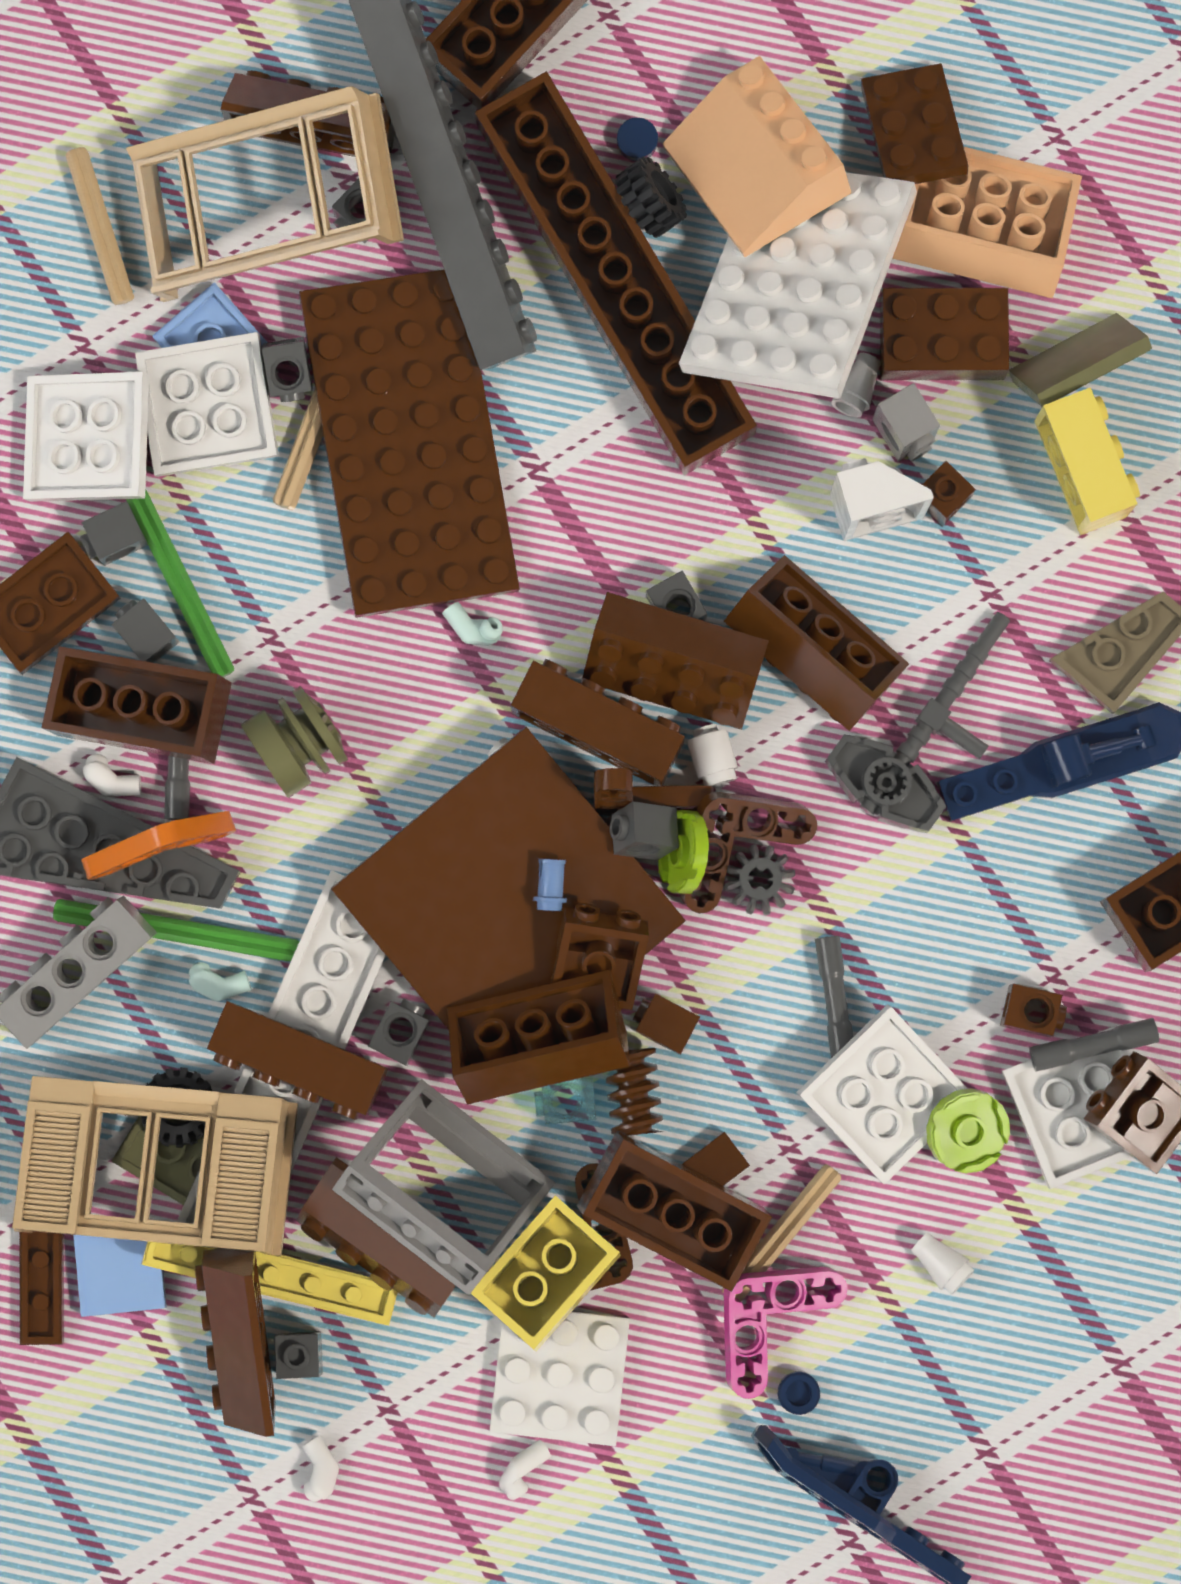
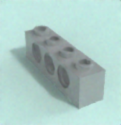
[0,895,157,1049]

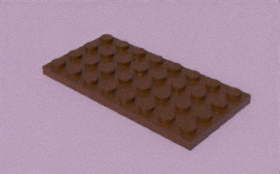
[299,269,520,618]

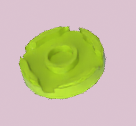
[658,810,709,894]
[926,1088,1010,1174]

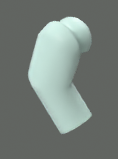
[442,602,503,646]
[189,962,252,1001]

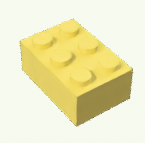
[1034,387,1140,535]
[471,1195,621,1352]

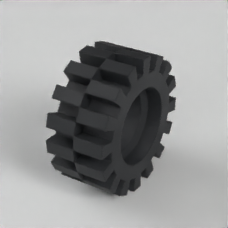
[615,156,687,238]
[141,1067,212,1148]

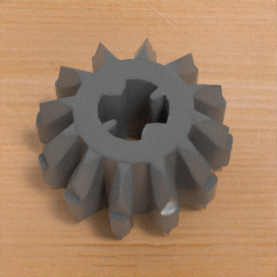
[725,844,796,916]

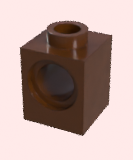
[922,461,976,527]
[1000,984,1067,1037]
[632,993,700,1055]

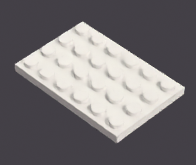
[679,172,917,399]

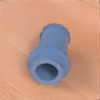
[533,859,567,911]

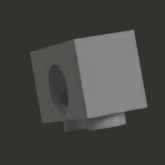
[872,383,940,462]

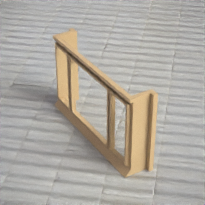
[126,86,404,302]

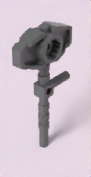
[825,612,1010,833]

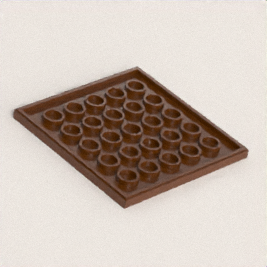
[331,727,686,1030]

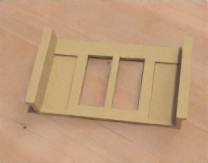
[12,1076,298,1256]

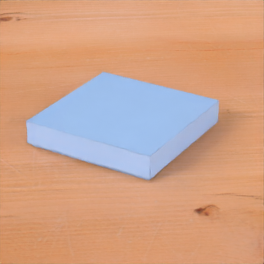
[152,282,267,348]
[73,1235,167,1317]

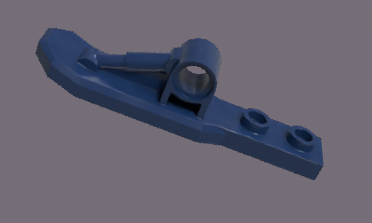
[937,702,1181,822]
[751,1425,972,1584]

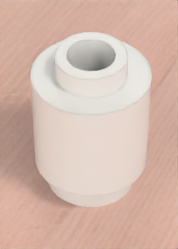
[687,724,738,787]

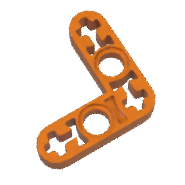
[81,811,236,880]

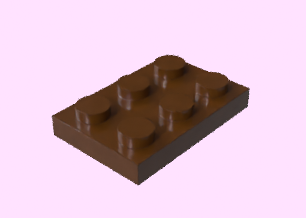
[861,63,968,184]
[0,532,121,675]

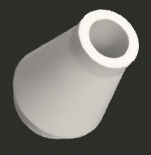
[831,353,881,418]
[911,1232,974,1295]

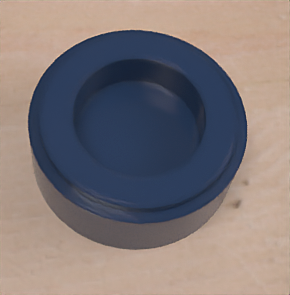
[617,118,658,161]
[777,1371,820,1415]

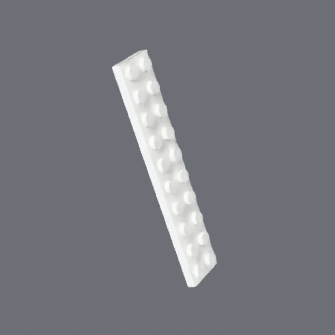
[177,870,386,1224]

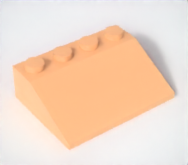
[662,56,851,257]
[892,147,1082,299]

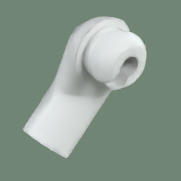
[83,754,141,797]
[302,1435,339,1502]
[499,1440,551,1500]

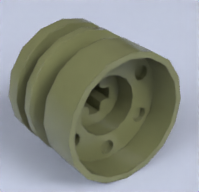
[240,686,348,798]

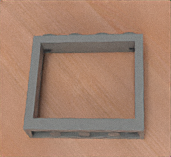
[332,1079,555,1296]

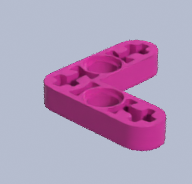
[723,1267,848,1399]

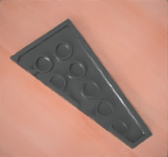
[0,757,241,909]

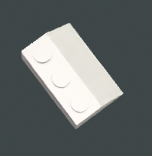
[830,458,934,541]

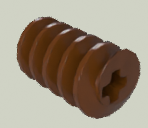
[606,1048,663,1136]

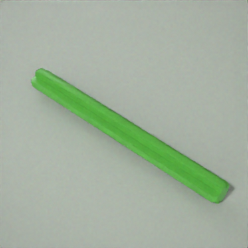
[126,489,234,677]
[53,899,300,962]

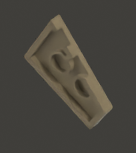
[1049,591,1181,714]

